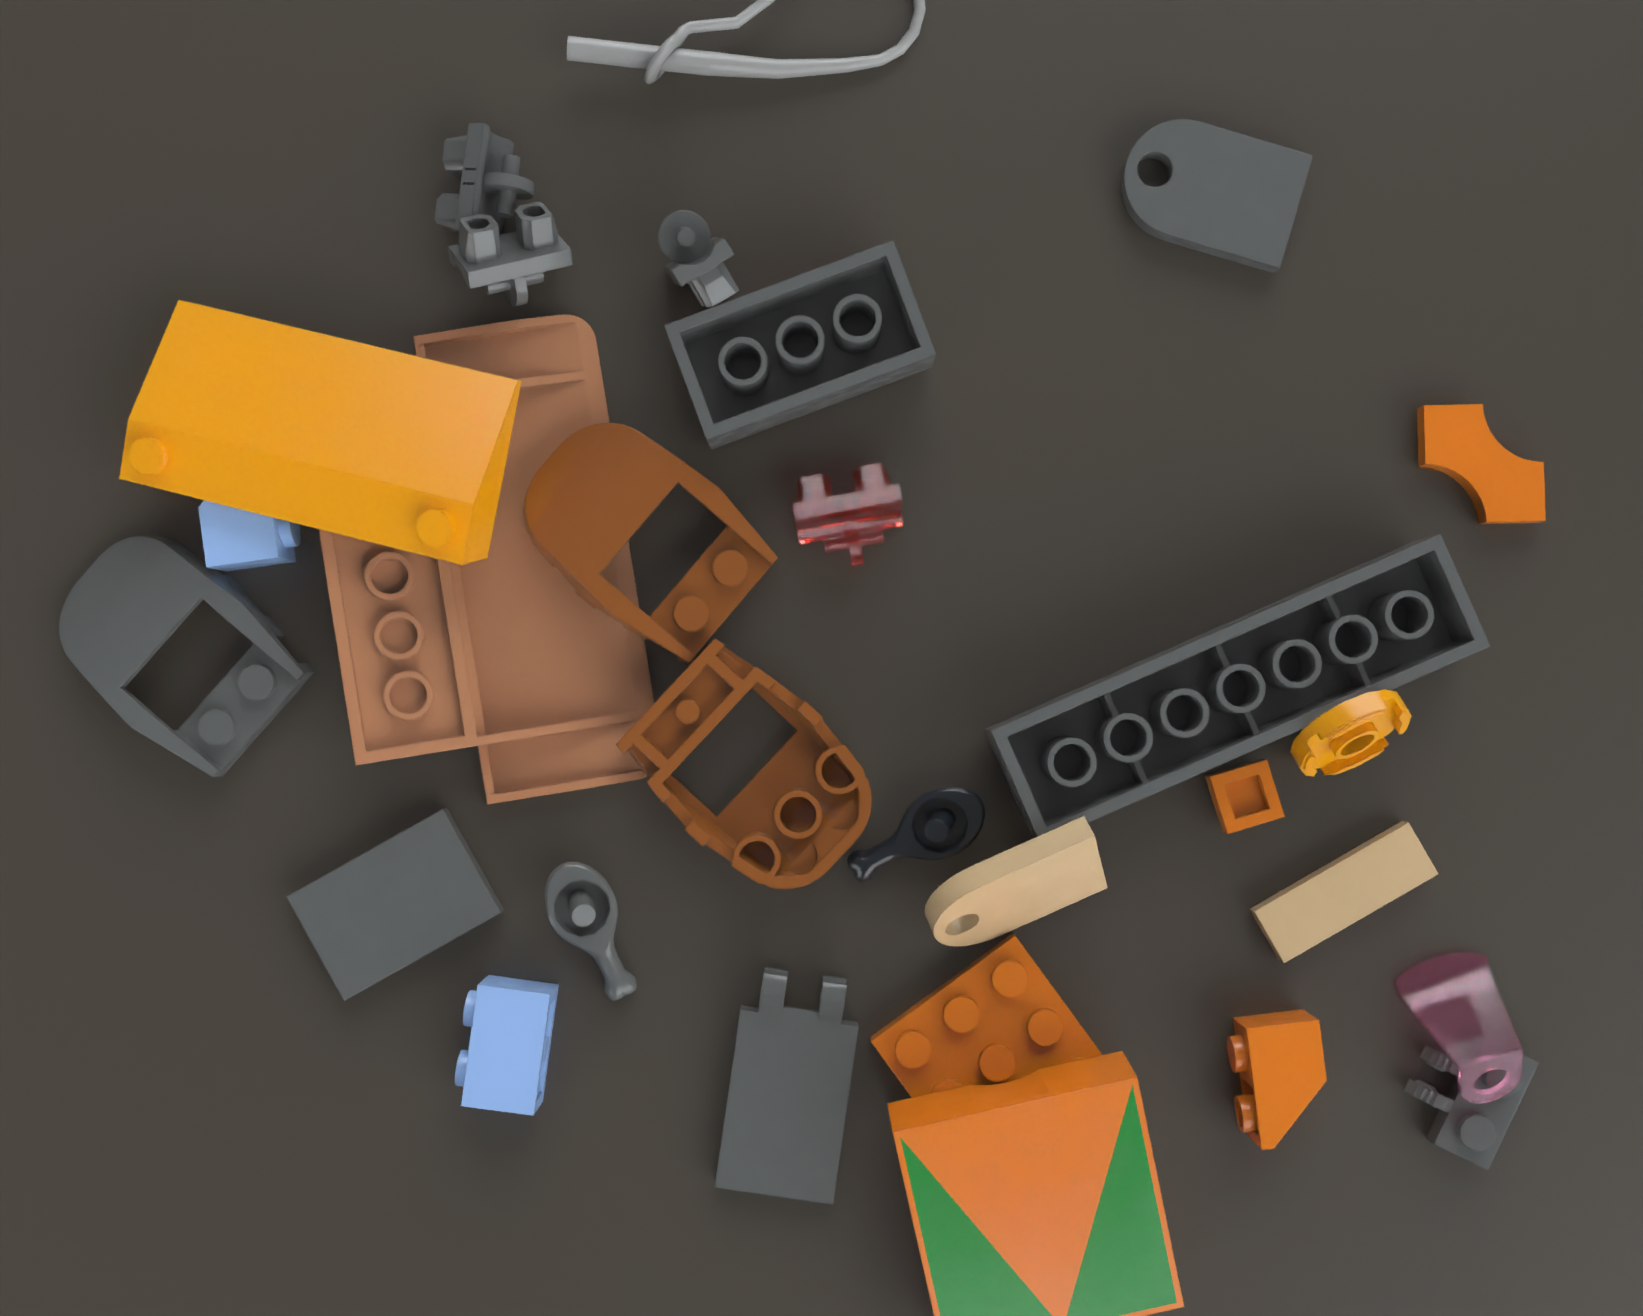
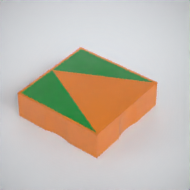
[887,1051,1184,1316]

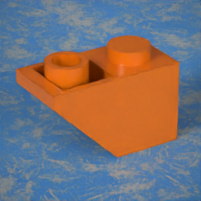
[1227,1009,1327,1150]

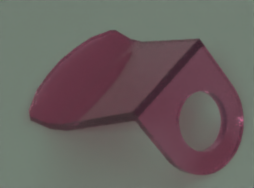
[1394,952,1523,1104]

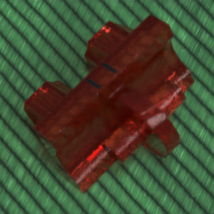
[792,463,903,566]

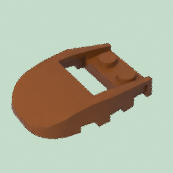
[523,423,778,666]
[616,638,872,889]

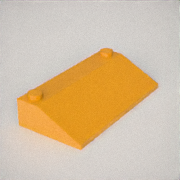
[119,300,521,565]

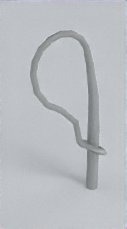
[567,0,926,84]

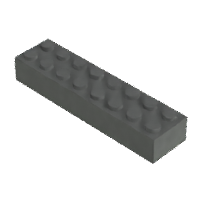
[984,534,1491,838]

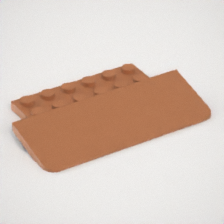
[319,314,654,805]

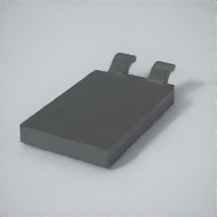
[715,967,859,1205]

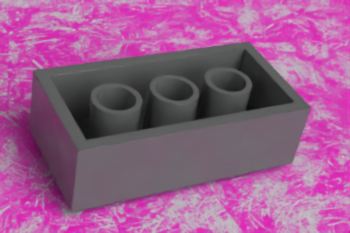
[664,240,936,450]

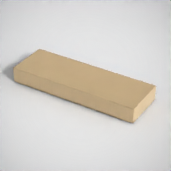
[1250,821,1438,963]

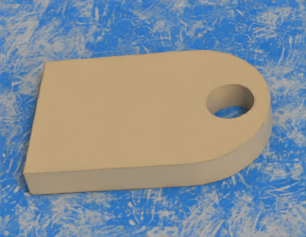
[924,816,1108,946]

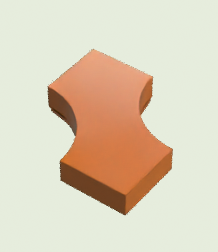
[1417,404,1546,524]

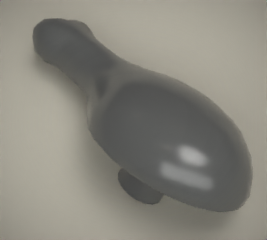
[544,861,637,1001]

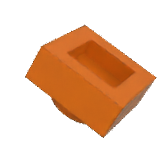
[1205,759,1285,834]

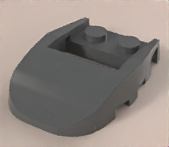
[59,535,315,777]

